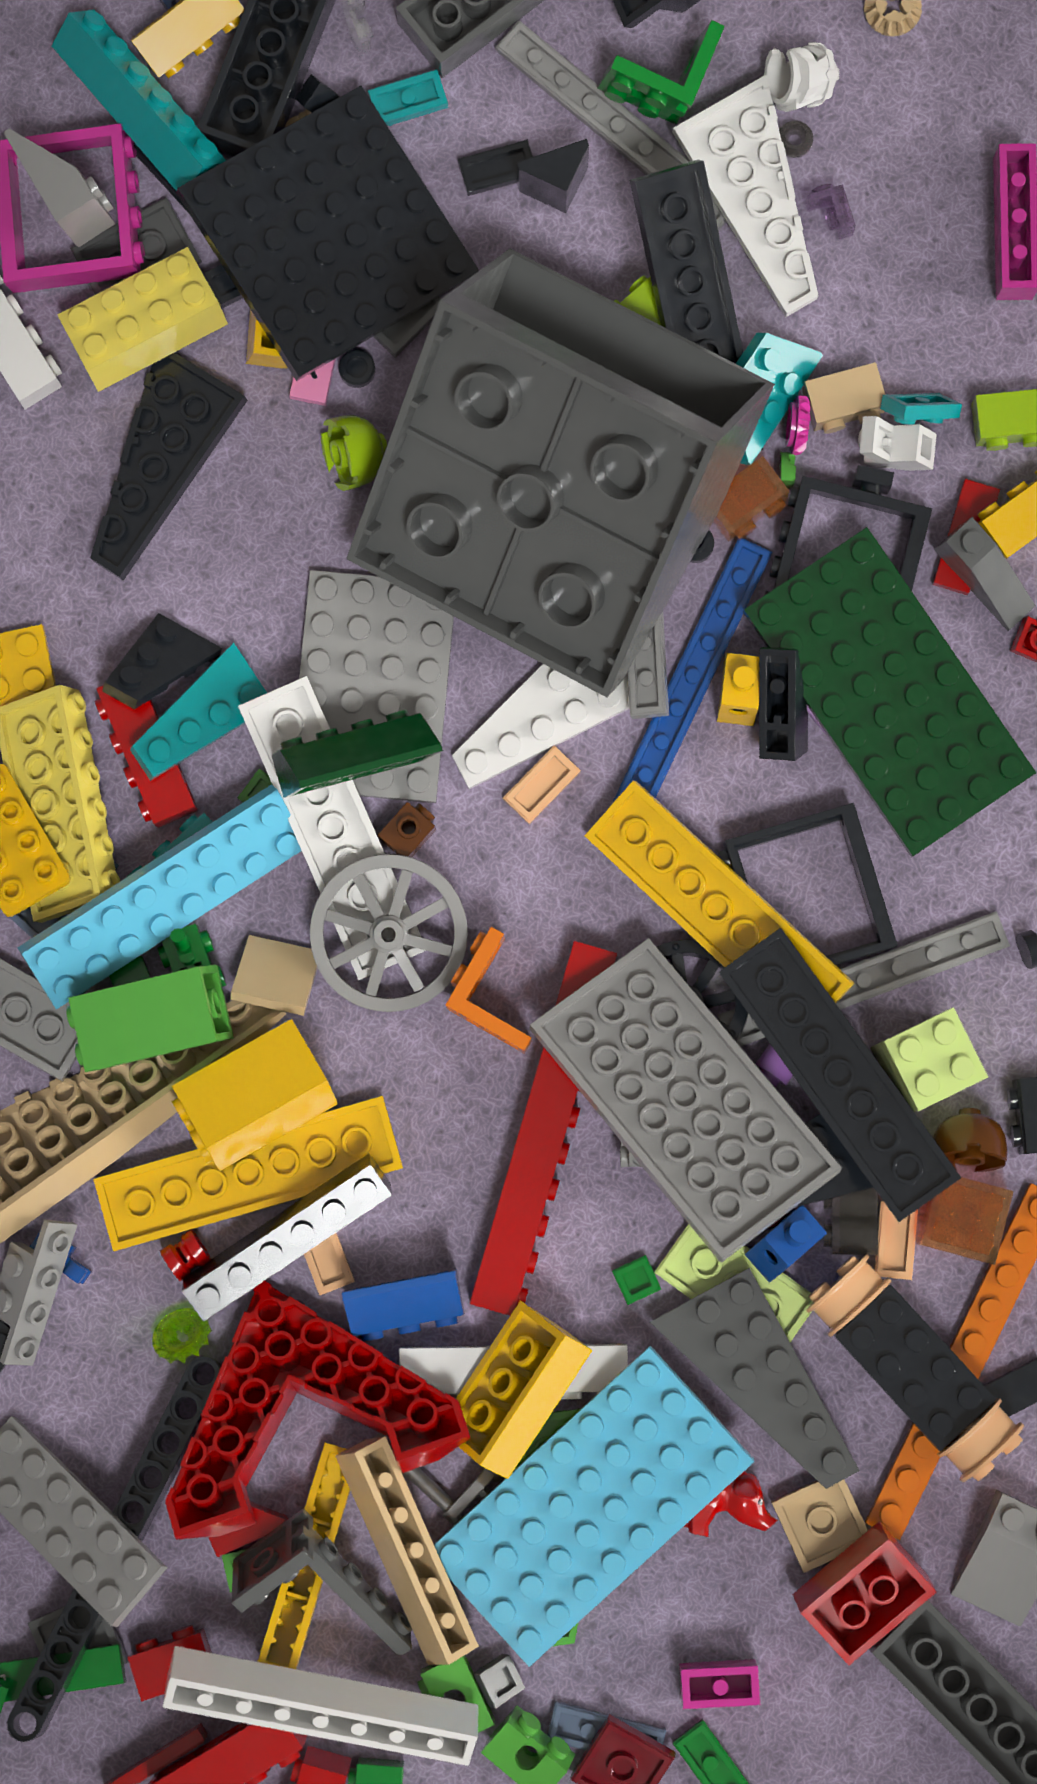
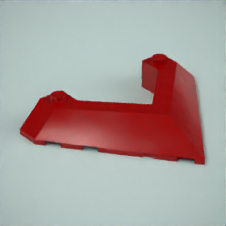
[165,1281,471,1539]

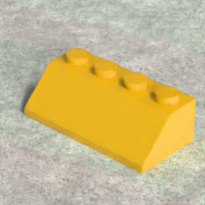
[456,1301,593,1479]

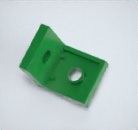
[597,20,725,125]

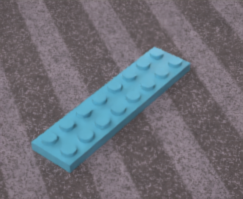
[17,784,302,1010]

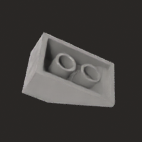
[3,128,115,248]
[951,1489,1037,1627]

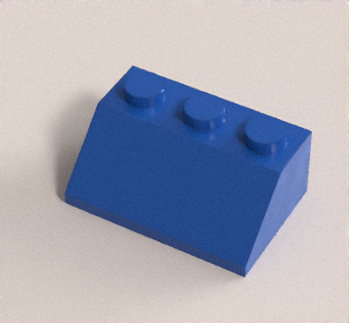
[341,1269,465,1342]

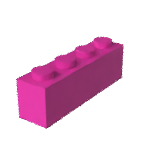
[993,143,1037,300]

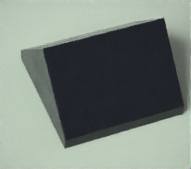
[517,139,589,213]

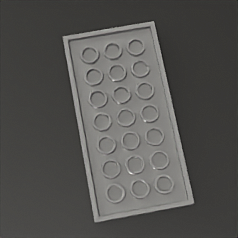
[530,938,842,1263]

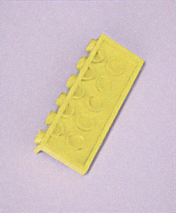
[0,685,120,923]

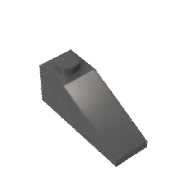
[934,517,1036,631]

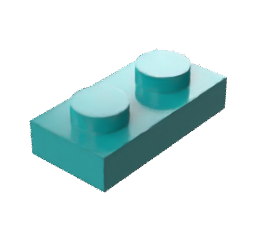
[368,69,449,126]
[880,393,962,425]

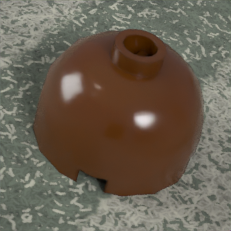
[933,1108,1008,1172]

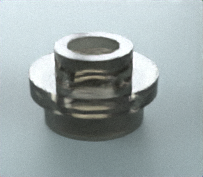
[779,121,813,158]

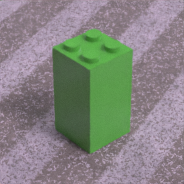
[66,965,234,1072]

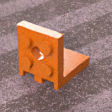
[445,927,532,1054]

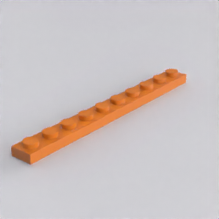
[865,1183,1037,1540]

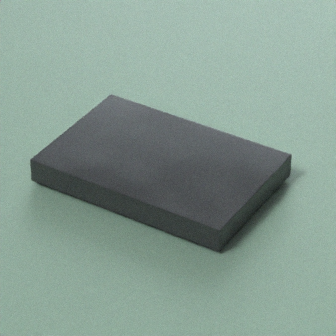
[70,197,202,295]

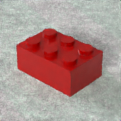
[792,1521,937,1666]

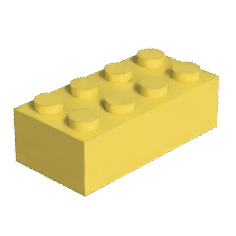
[57,247,228,392]

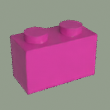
[679,1659,760,1709]

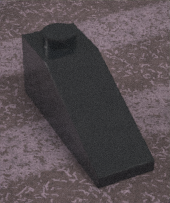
[759,647,808,761]

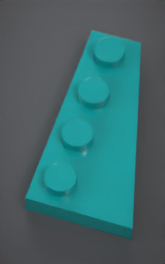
[130,643,267,781]

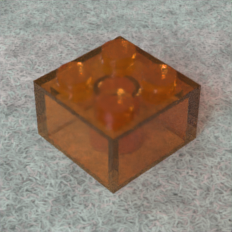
[916,1177,1014,1265]

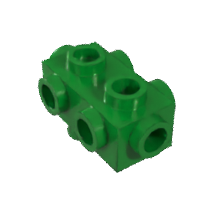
[157,924,227,987]

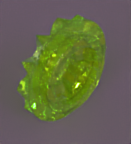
[152,1308,212,1364]

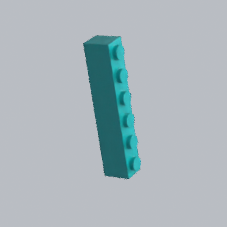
[52,9,226,191]

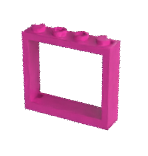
[0,124,145,293]

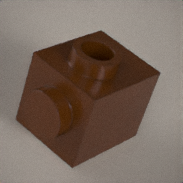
[378,802,436,857]

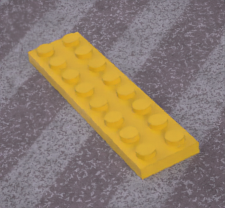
[584,780,855,1003]
[93,1096,403,1252]

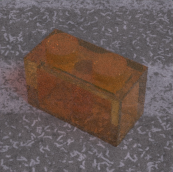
[713,456,789,542]

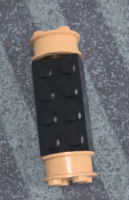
[806,1254,1024,1482]

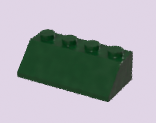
[271,710,443,798]

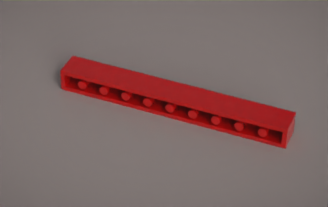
[470,941,617,1316]

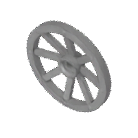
[310,854,468,1012]

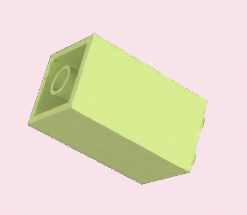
[870,1007,988,1112]

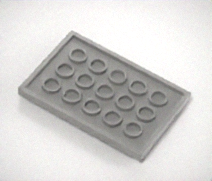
[299,570,454,803]

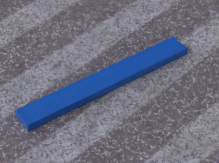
[613,537,772,802]

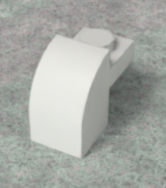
[858,416,937,471]

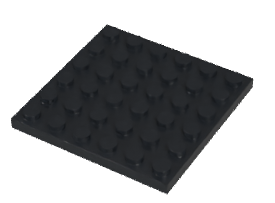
[176,85,479,381]

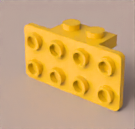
[0,764,71,917]

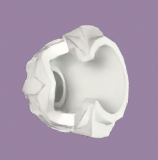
[764,42,839,112]

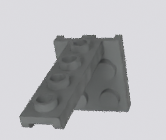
[232,1508,412,1655]

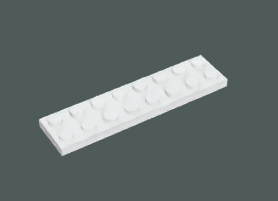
[238,676,426,980]

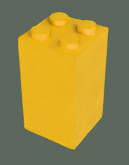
[172,1019,338,1171]

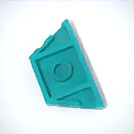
[736,332,823,465]

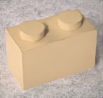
[802,362,885,434]

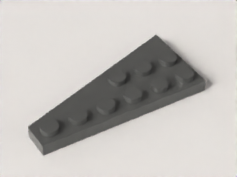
[650,1268,860,1489]

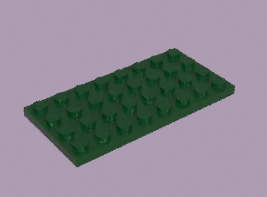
[743,527,1037,858]

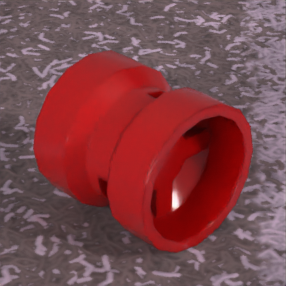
[160,1229,212,1281]

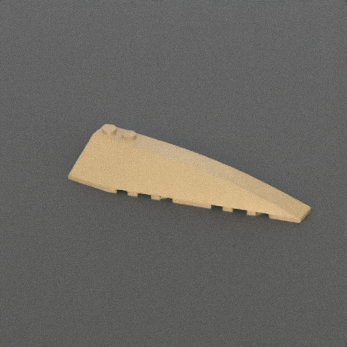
[0,1000,286,1243]

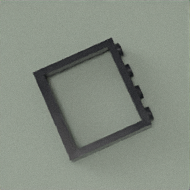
[764,476,933,596]
[719,803,898,965]

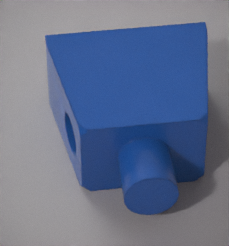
[744,1206,827,1283]

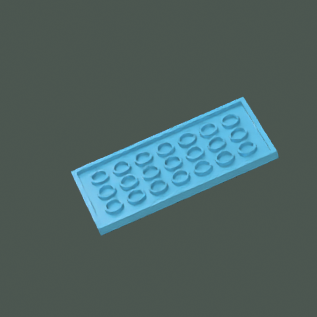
[434,1346,755,1667]

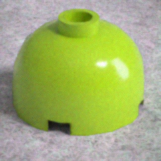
[321,415,387,491]

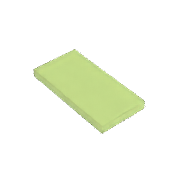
[654,1224,813,1342]

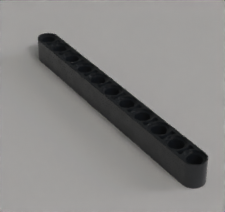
[7,1356,222,1742]

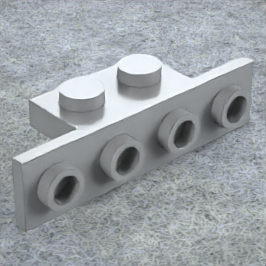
[0,1220,77,1366]

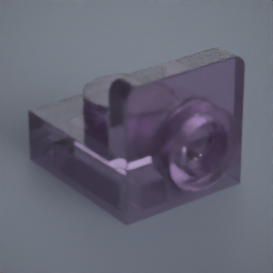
[806,184,856,240]

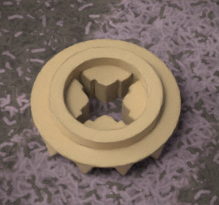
[864,0,922,36]

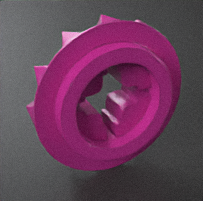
[786,395,811,455]

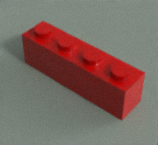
[94,685,199,828]

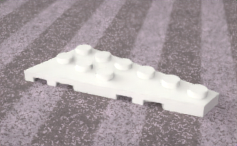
[672,74,818,318]
[452,664,630,789]

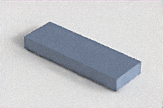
[547,1701,666,1750]

